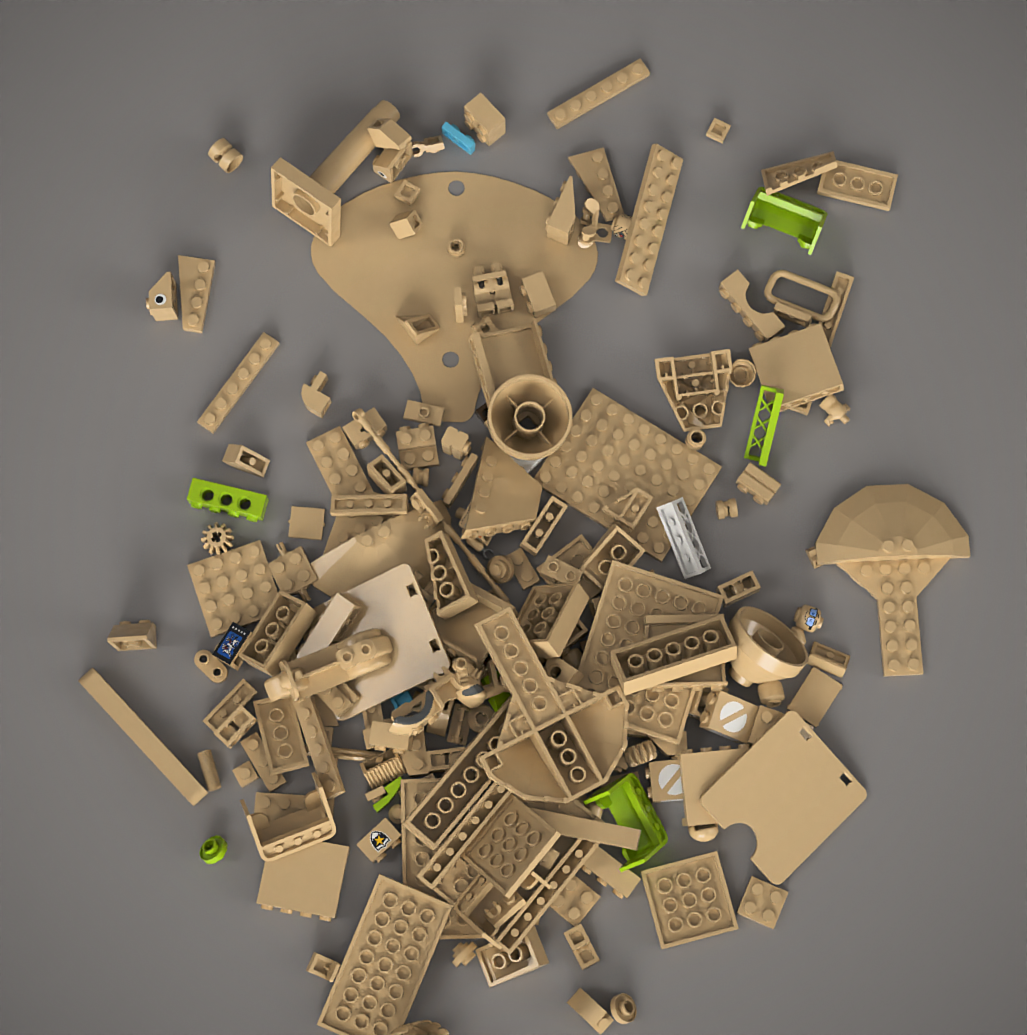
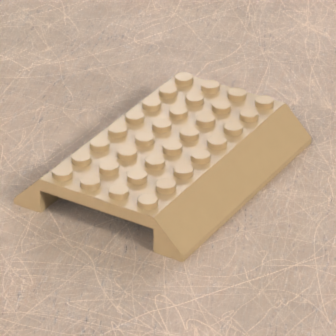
[417,782,604,955]

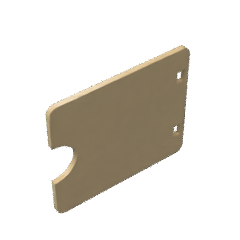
[303,564,451,721]
[700,711,867,885]

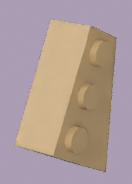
[383,715,429,778]

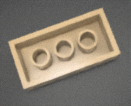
[238,590,318,677]

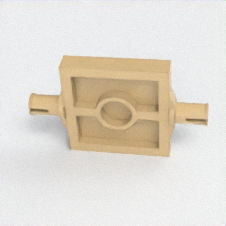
[268,542,318,603]

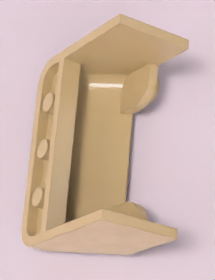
[240,772,336,862]
[454,870,552,950]

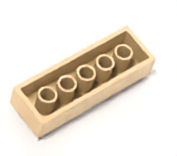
[610,615,737,695]

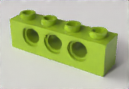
[187,478,269,522]

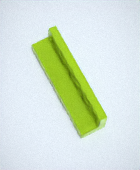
[744,384,784,467]

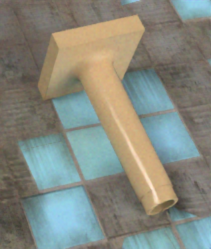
[271,100,400,247]

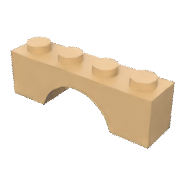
[719,270,785,343]

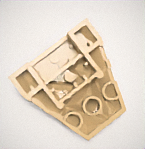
[654,349,732,432]

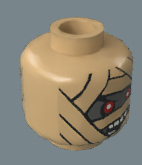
[611,213,632,240]

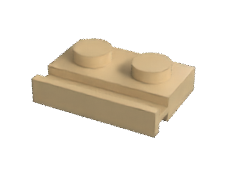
[317,682,360,718]

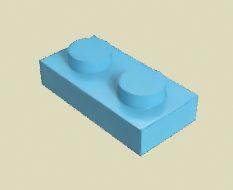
[442,122,475,155]

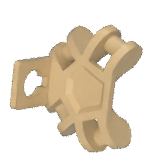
[578,198,612,248]

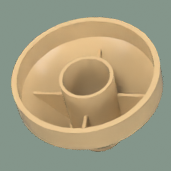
[487,374,572,460]
[729,606,808,687]

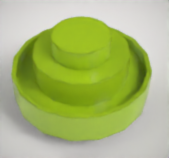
[199,835,228,864]

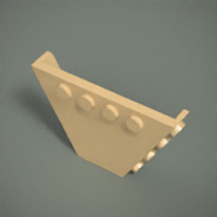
[461,436,543,540]

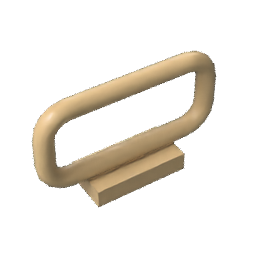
[764,270,840,327]

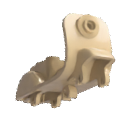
[264,628,393,701]

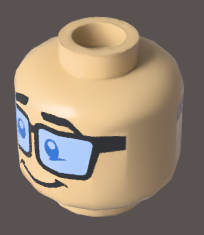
[793,605,824,633]

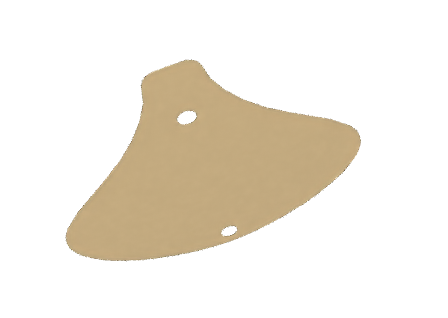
[311,172,598,422]

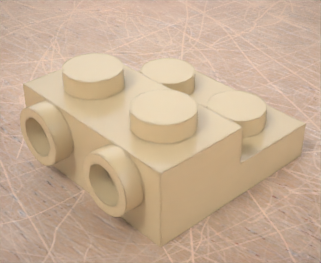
[396,423,440,471]

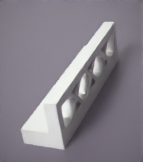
[656,497,711,579]

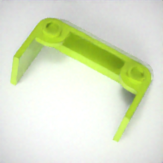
[741,187,828,255]
[583,773,668,872]

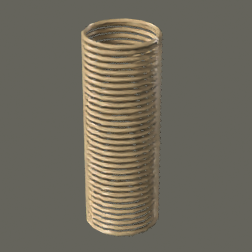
[197,750,221,791]

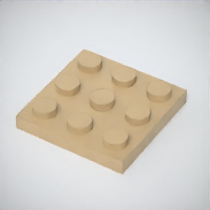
[536,534,603,603]

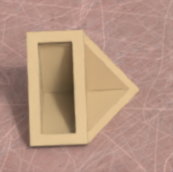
[395,313,440,345]

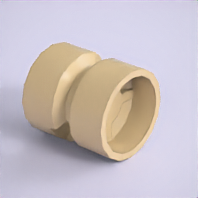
[208,138,243,173]

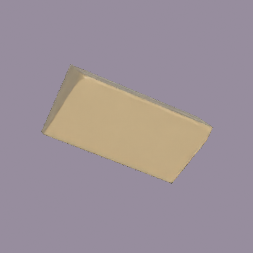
[807,641,850,678]

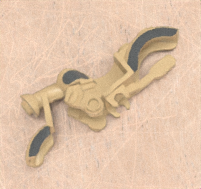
[389,656,510,736]

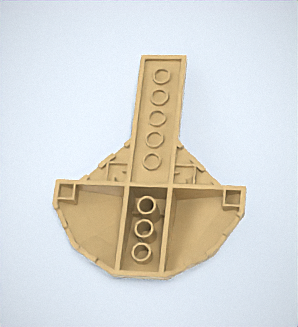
[306,426,451,598]
[814,484,970,677]
[474,607,629,803]

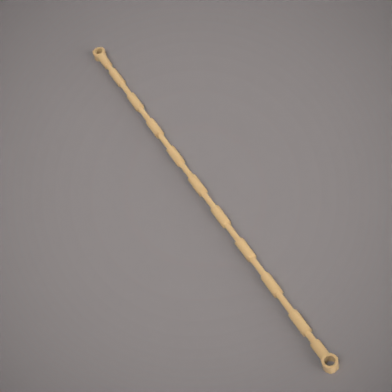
[352,408,561,674]

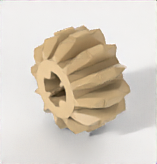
[201,522,234,555]
[623,740,657,767]

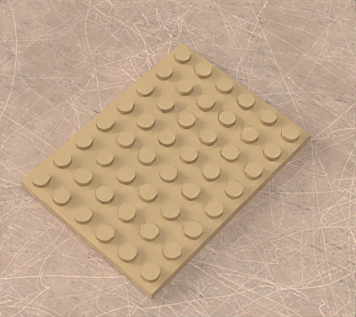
[534,388,722,563]
[578,560,724,745]

